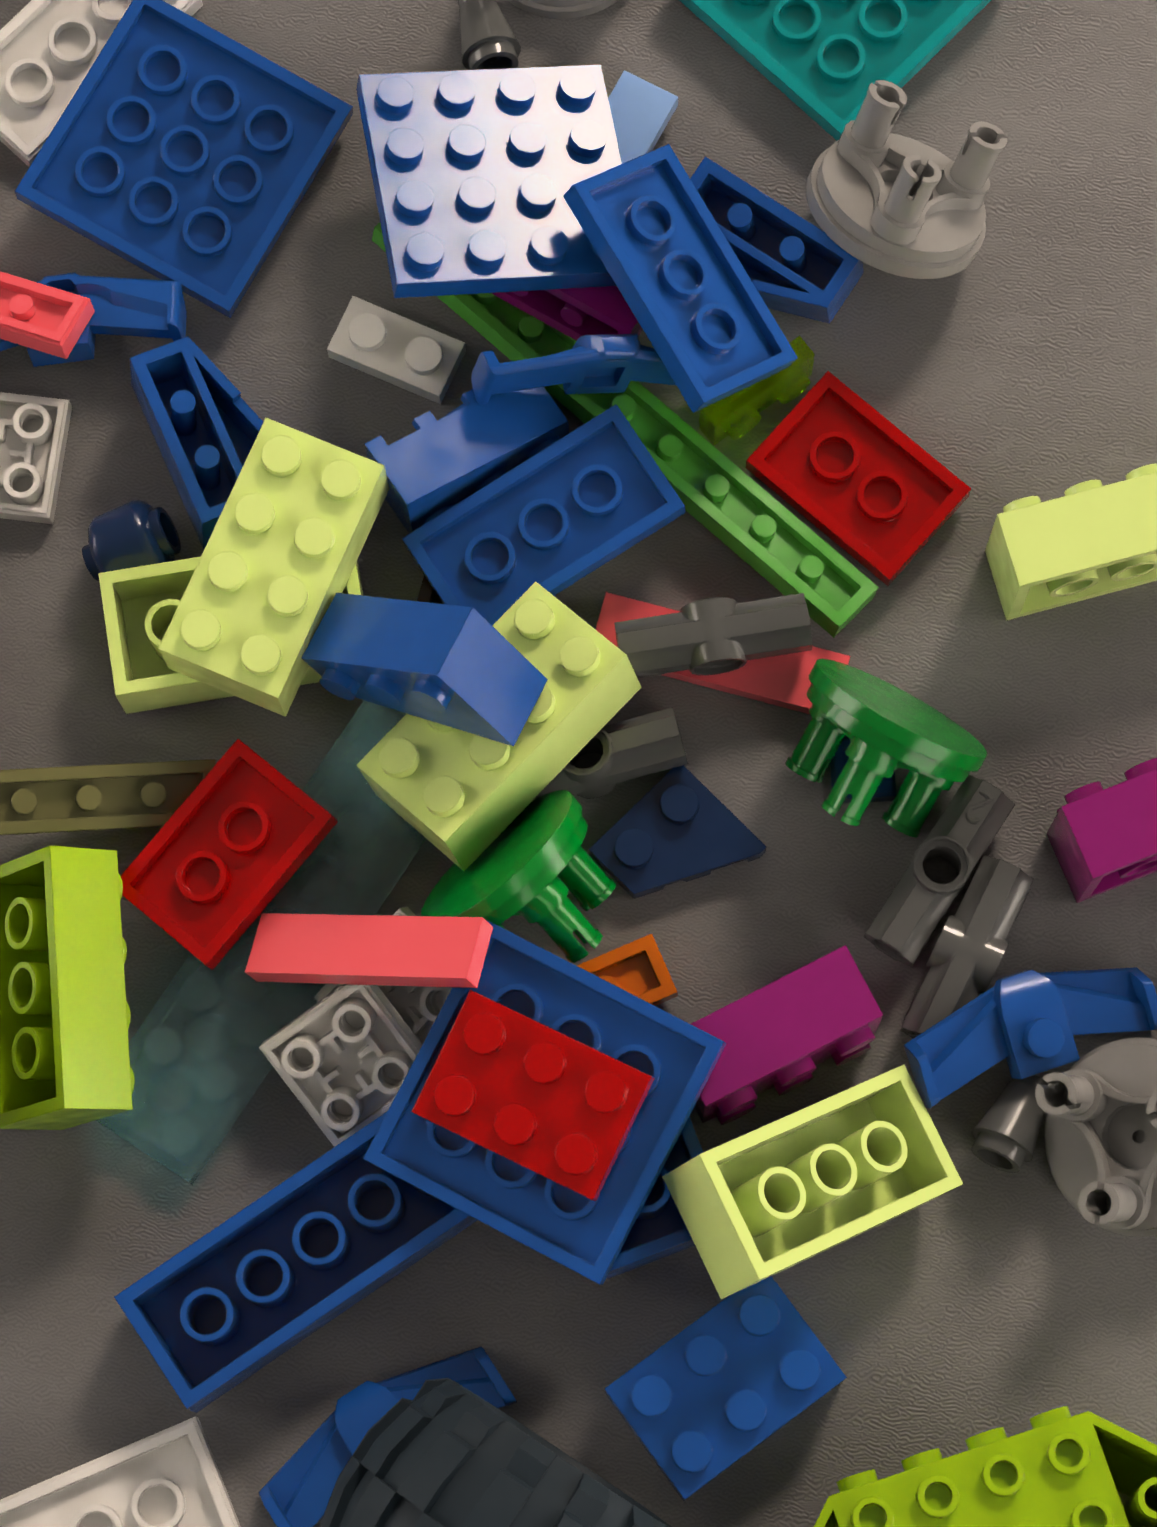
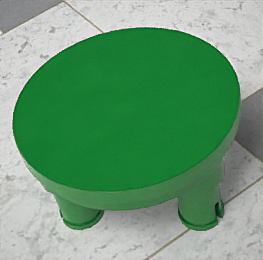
[785,659,988,838]
[421,790,616,963]

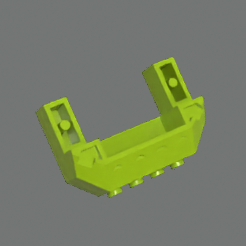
[814,1406,1157,1527]

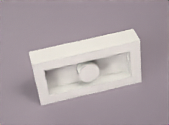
[327,296,466,405]

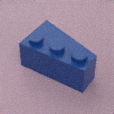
[690,156,864,324]
[129,336,263,549]
[364,387,569,534]
[302,593,548,746]

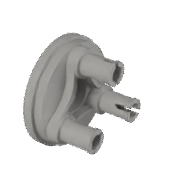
[806,80,1008,279]
[1035,1037,1157,1237]

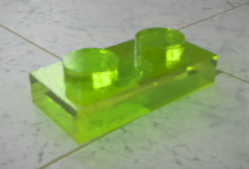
[699,335,815,446]

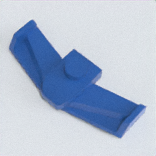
[0,273,187,367]
[471,333,676,405]
[904,967,1157,1109]
[259,1346,517,1527]

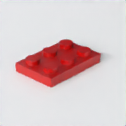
[745,371,971,586]
[121,739,338,970]
[411,990,655,1201]

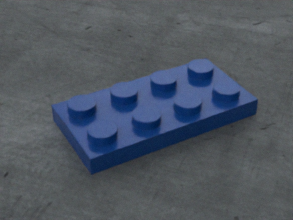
[563,144,798,413]
[402,404,686,625]

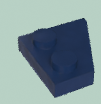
[589,765,767,899]

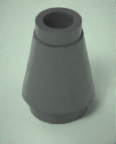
[458,0,521,70]
[971,1075,1048,1173]

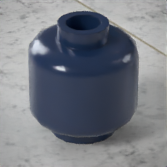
[82,500,181,581]

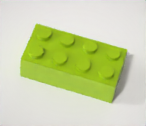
[0,845,135,1130]

